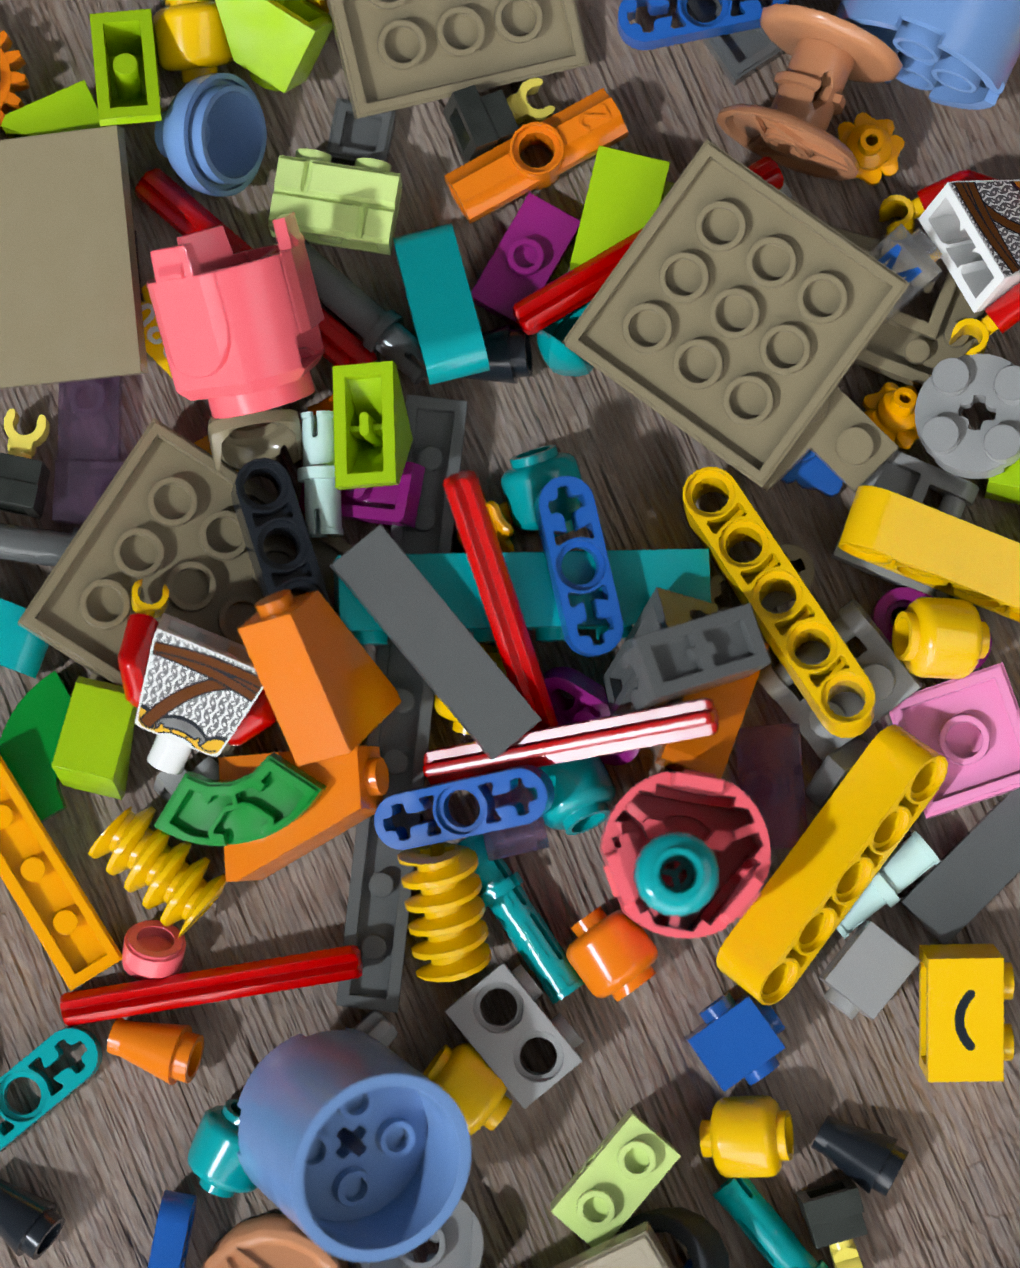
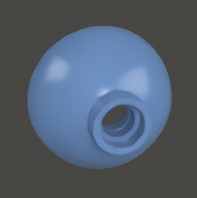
[154,73,267,197]

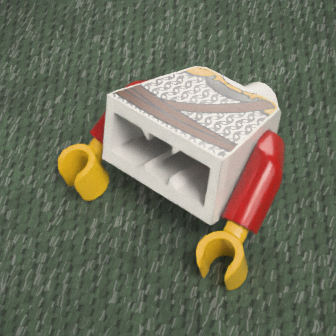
[879,169,1020,355]
[118,579,277,775]

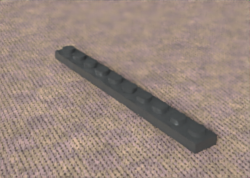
[336,394,468,1013]

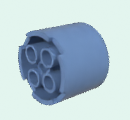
[834,0,1020,110]
[236,1027,471,1262]

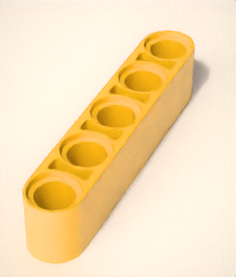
[683,467,875,738]
[838,485,1020,623]
[716,725,948,1006]

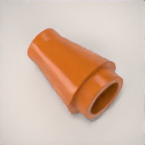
[107,1018,204,1085]

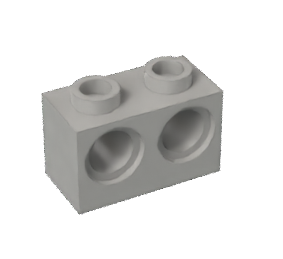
[445,962,584,1109]

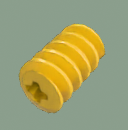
[88,806,226,938]
[398,843,492,982]

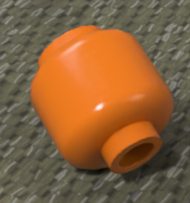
[566,906,658,1002]

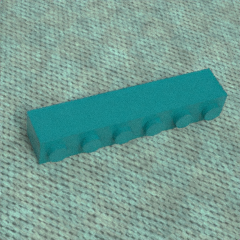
[333,549,711,646]

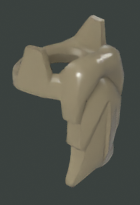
[208,409,303,474]

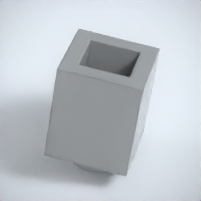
[818,921,920,1020]

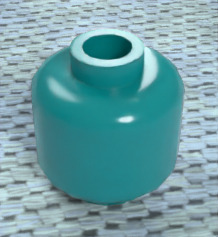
[501,444,583,539]
[527,756,616,835]
[633,832,719,916]
[188,1099,257,1198]

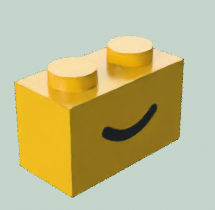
[919,943,1014,1082]

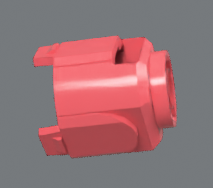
[146,212,324,419]
[599,769,771,939]

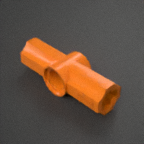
[444,88,629,224]

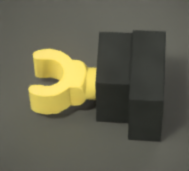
[443,78,555,163]
[0,408,50,519]
[796,1177,868,1268]

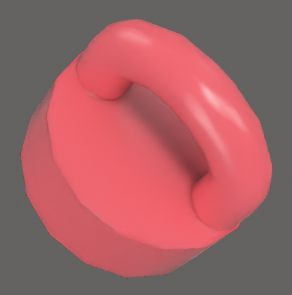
[122,920,186,980]

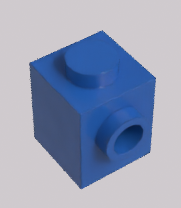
[684,992,786,1092]

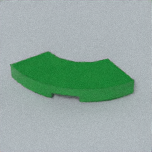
[0,671,72,823]
[154,752,327,846]

